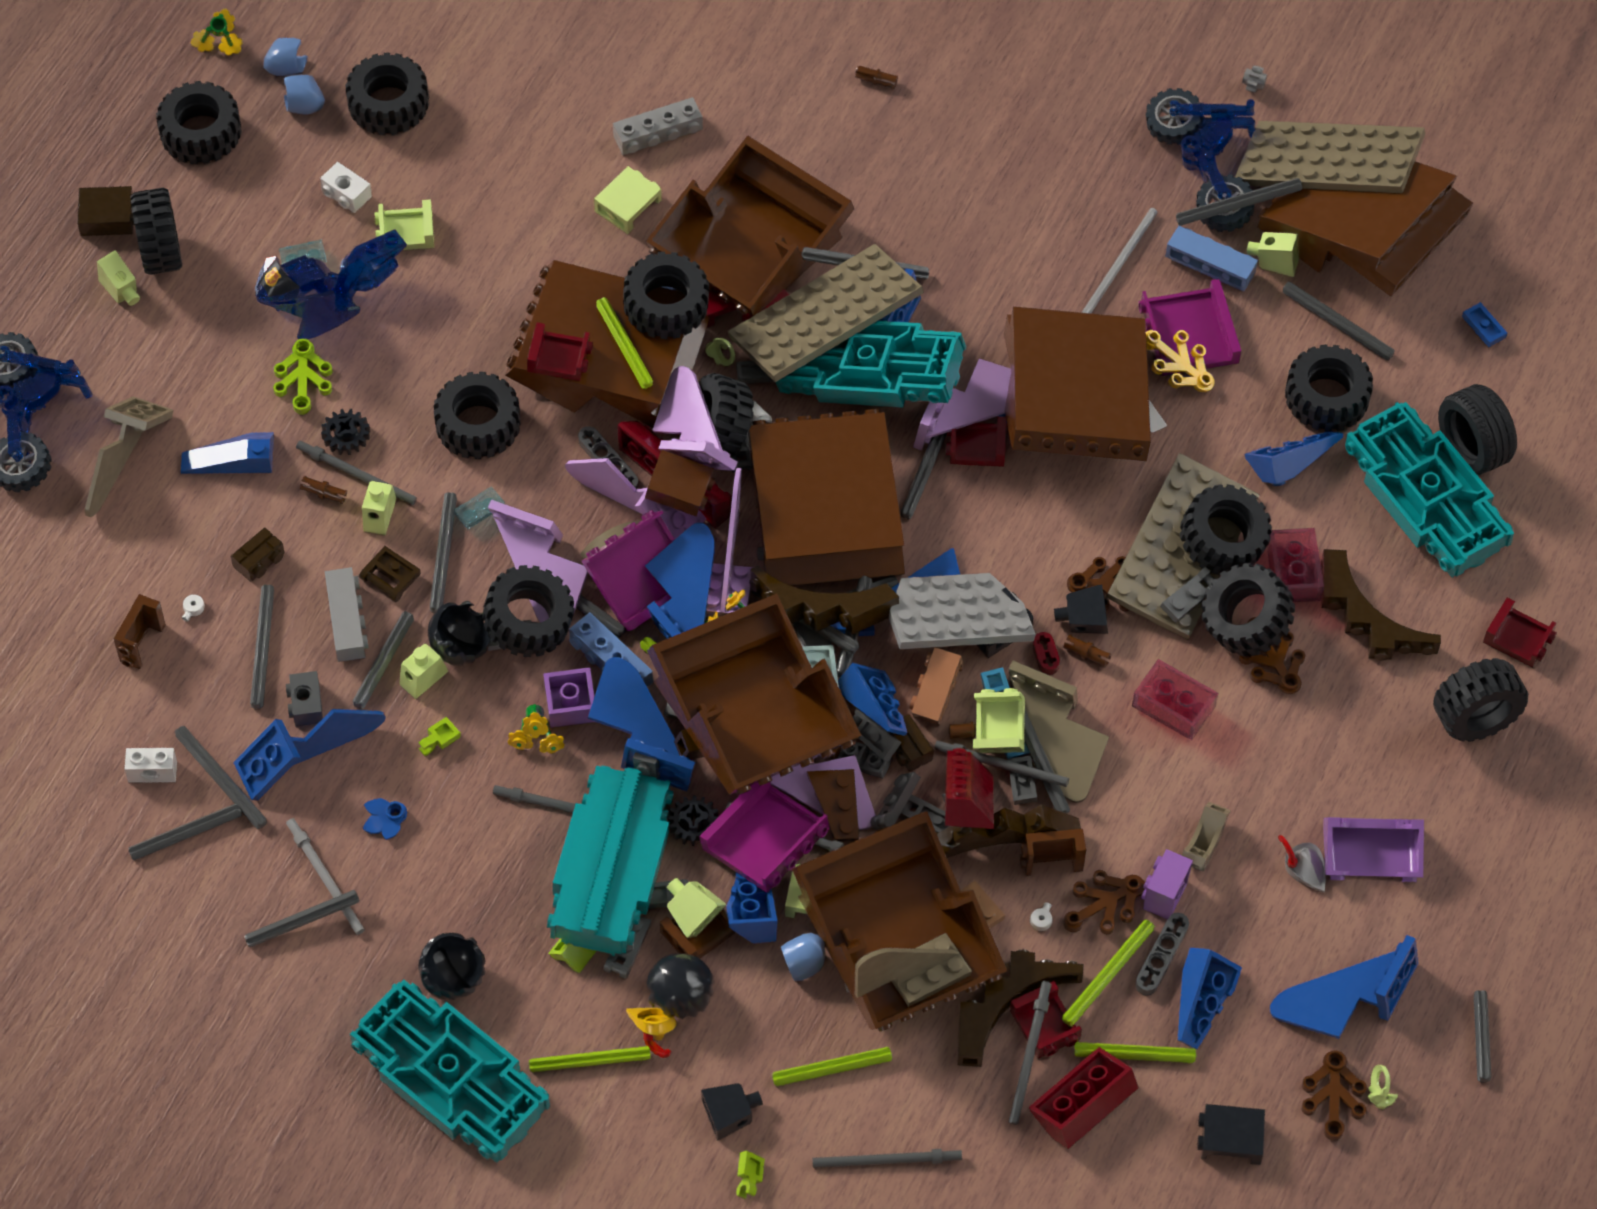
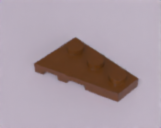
[806,769,859,841]

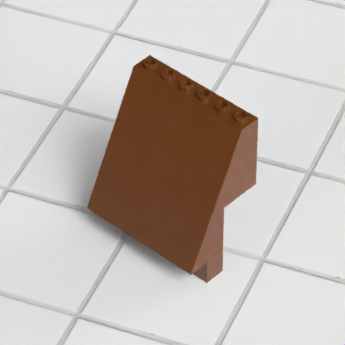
[646,135,854,316]
[1257,161,1473,297]
[505,260,710,428]
[1004,306,1151,461]
[748,409,905,586]
[647,594,861,795]
[792,811,1007,1032]

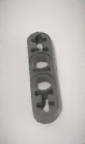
[578,426,638,489]
[1136,913,1189,996]

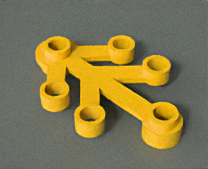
[1146,330,1215,392]

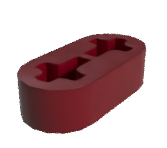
[1032,632,1060,675]

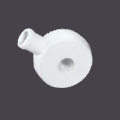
[182,595,205,622]
[1030,902,1053,931]

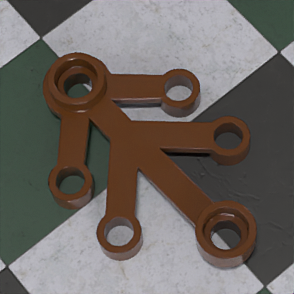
[1067,556,1129,611]
[1239,617,1306,694]
[1063,870,1145,935]
[1301,1050,1367,1141]

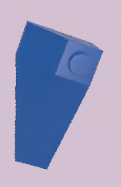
[1245,431,1344,486]
[181,432,274,474]
[838,663,907,736]
[726,873,777,943]
[1178,948,1242,1049]

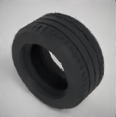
[1438,384,1517,475]

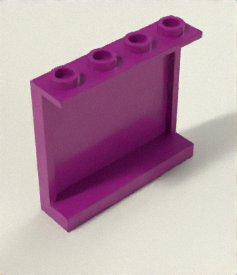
[1138,279,1241,376]
[582,510,675,631]
[700,782,829,893]

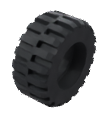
[345,52,429,136]
[156,81,242,165]
[130,187,183,275]
[623,252,709,339]
[1285,344,1373,432]
[434,371,521,459]
[679,373,754,458]
[1180,484,1272,575]
[1202,563,1295,656]
[482,565,575,657]
[1433,658,1529,742]

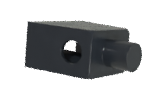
[1054,584,1108,634]
[701,1083,763,1141]

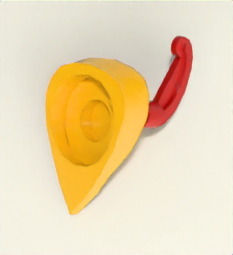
[626,1008,676,1058]

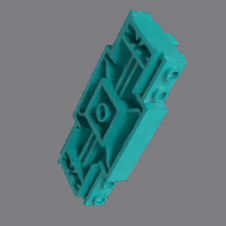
[776,321,966,408]
[1345,402,1514,577]
[547,765,674,956]
[350,979,550,1163]

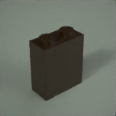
[77,186,135,236]

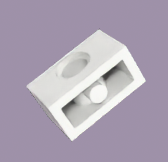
[320,162,372,213]
[125,748,177,783]

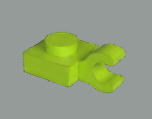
[419,717,461,756]
[736,1151,765,1199]

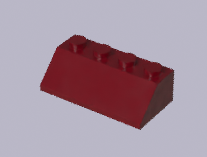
[1028,1047,1139,1149]

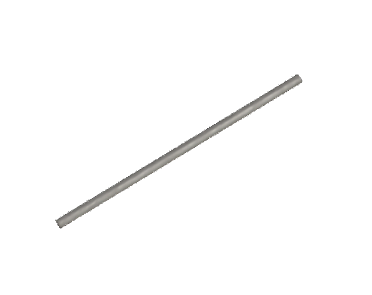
[1081,208,1158,313]

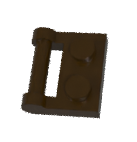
[359,546,421,602]

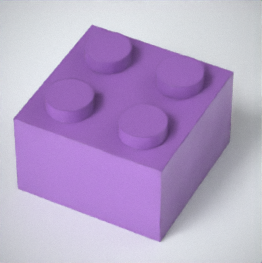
[544,668,595,728]
[1141,849,1193,920]

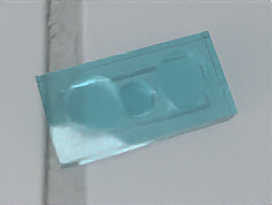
[279,239,327,271]
[454,486,505,530]

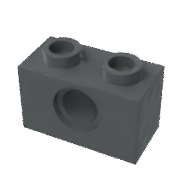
[286,671,323,726]

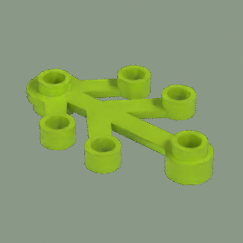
[273,339,333,415]

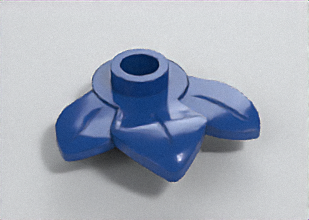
[363,798,407,840]

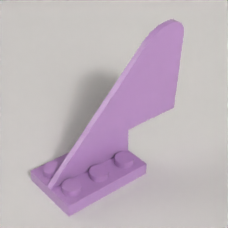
[913,359,1011,451]
[653,366,738,471]
[565,458,706,539]
[706,468,753,618]
[488,500,588,623]
[770,755,875,830]

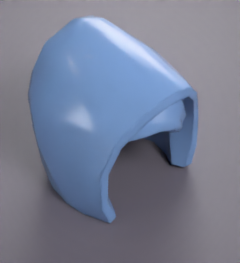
[264,38,308,76]
[284,75,325,115]
[781,933,826,981]

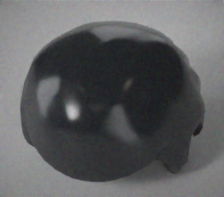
[427,601,491,666]
[418,933,486,1000]
[647,953,715,1019]

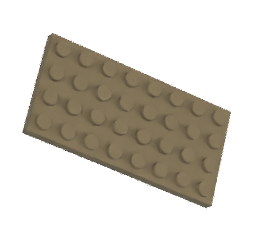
[1235,121,1426,193]
[728,244,924,382]
[1106,453,1260,640]

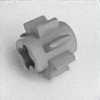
[1242,65,1267,93]

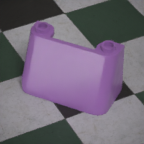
[1323,817,1424,882]

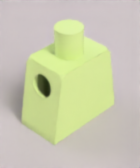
[1247,232,1299,277]
[97,250,140,306]
[362,481,396,535]
[400,644,448,699]
[667,878,726,938]

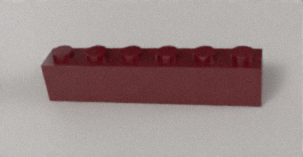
[618,421,732,529]
[945,748,994,829]

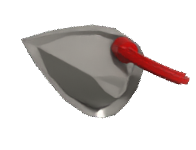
[1278,835,1326,893]

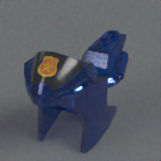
[255,229,407,340]

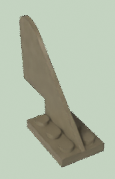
[85,396,174,517]
[1009,661,1109,802]
[855,933,972,1007]

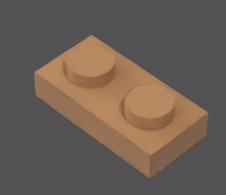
[960,881,1005,929]

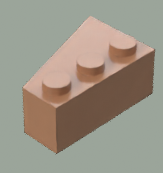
[909,647,964,726]

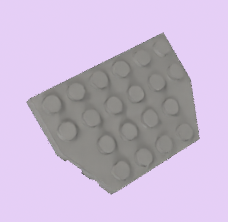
[889,573,1036,649]

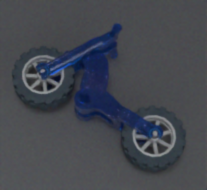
[1146,88,1256,232]
[0,332,93,493]

